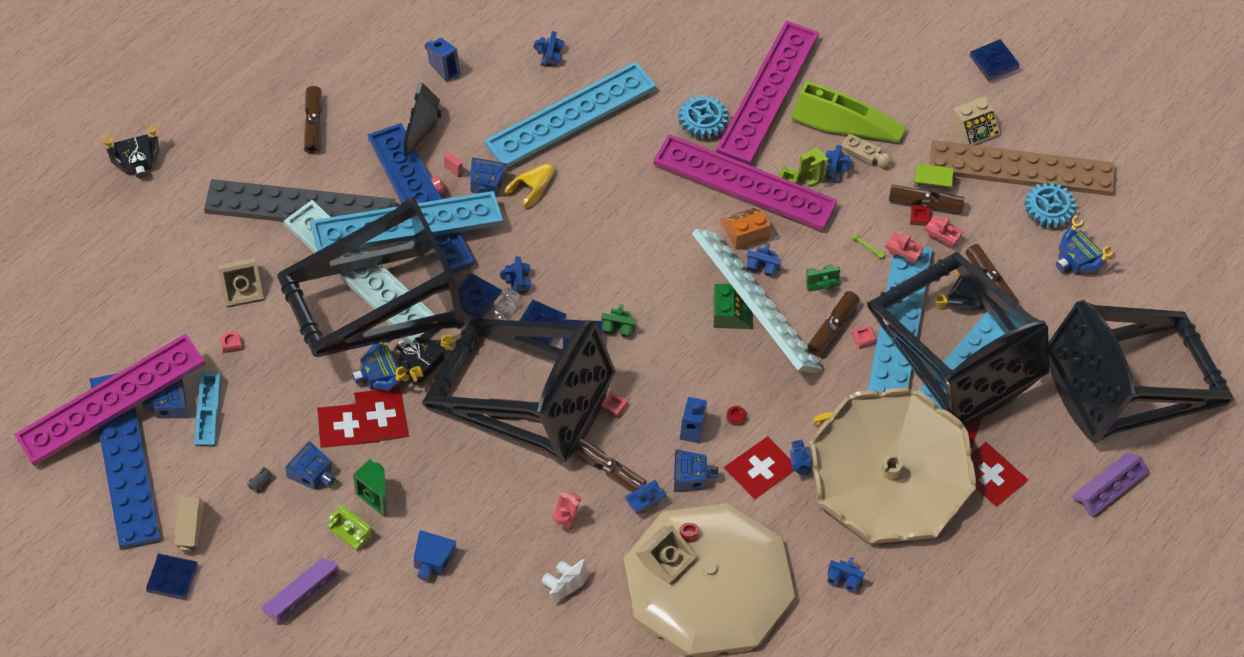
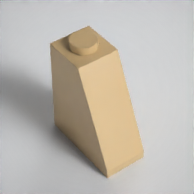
[174,496,205,551]

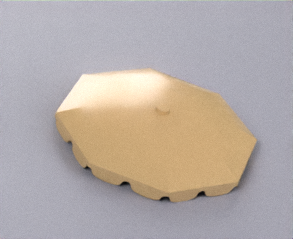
[809,388,976,544]
[624,503,795,657]

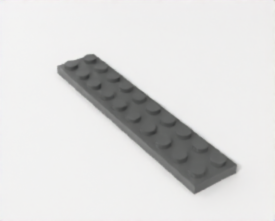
[204,179,396,222]

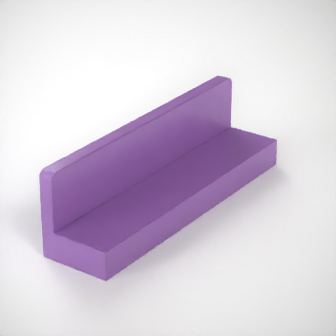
[1072,453,1148,516]
[262,558,339,625]

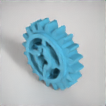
[678,94,729,139]
[1024,182,1076,229]

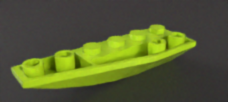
[791,80,906,143]

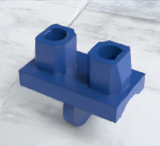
[533,31,564,67]
[825,145,854,182]
[747,244,781,277]
[500,256,531,295]
[790,439,812,475]
[625,480,666,514]
[827,557,865,593]

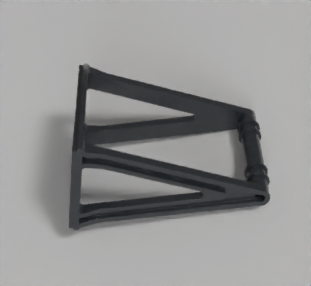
[277,197,465,357]
[867,251,1050,425]
[1049,300,1234,443]
[422,318,616,463]

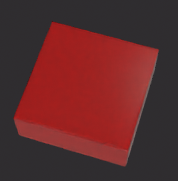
[910,205,930,226]

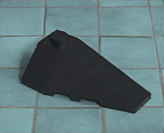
[403,82,443,156]

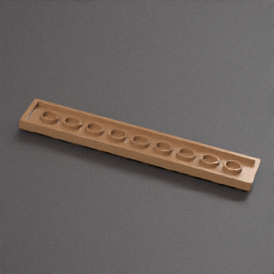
[929,140,1114,196]

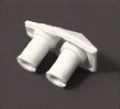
[542,559,589,602]

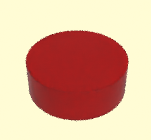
[726,406,746,426]
[679,523,700,543]

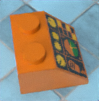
[720,208,771,249]

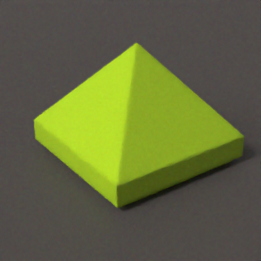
[779,166,800,184]

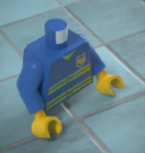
[1056,215,1116,275]
[352,340,409,391]

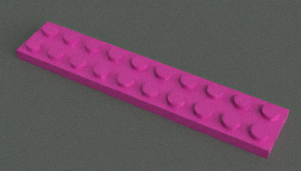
[716,20,819,165]
[653,134,837,231]
[14,334,206,466]

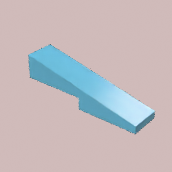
[194,372,221,446]

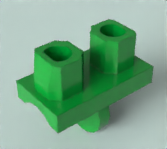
[806,264,840,292]
[601,304,636,337]

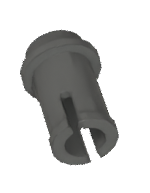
[247,467,273,492]

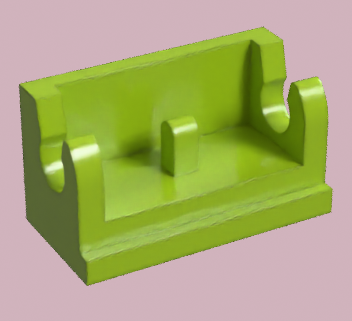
[798,147,828,187]
[914,163,954,190]
[327,504,372,551]

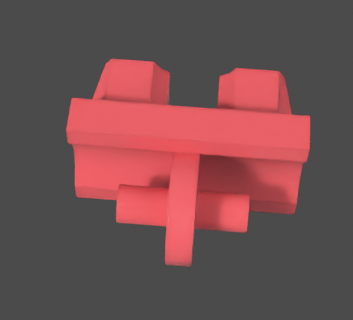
[924,215,963,247]
[885,232,924,264]
[552,492,581,530]

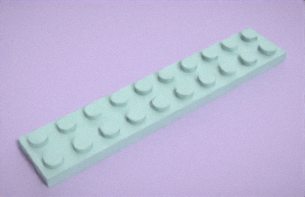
[284,200,435,343]
[692,229,822,374]

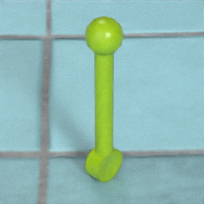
[852,234,884,259]

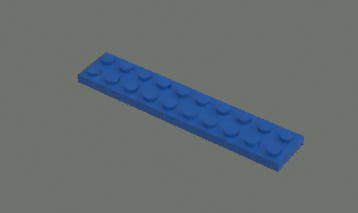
[367,123,475,273]
[89,373,160,550]

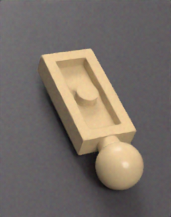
[841,133,892,168]

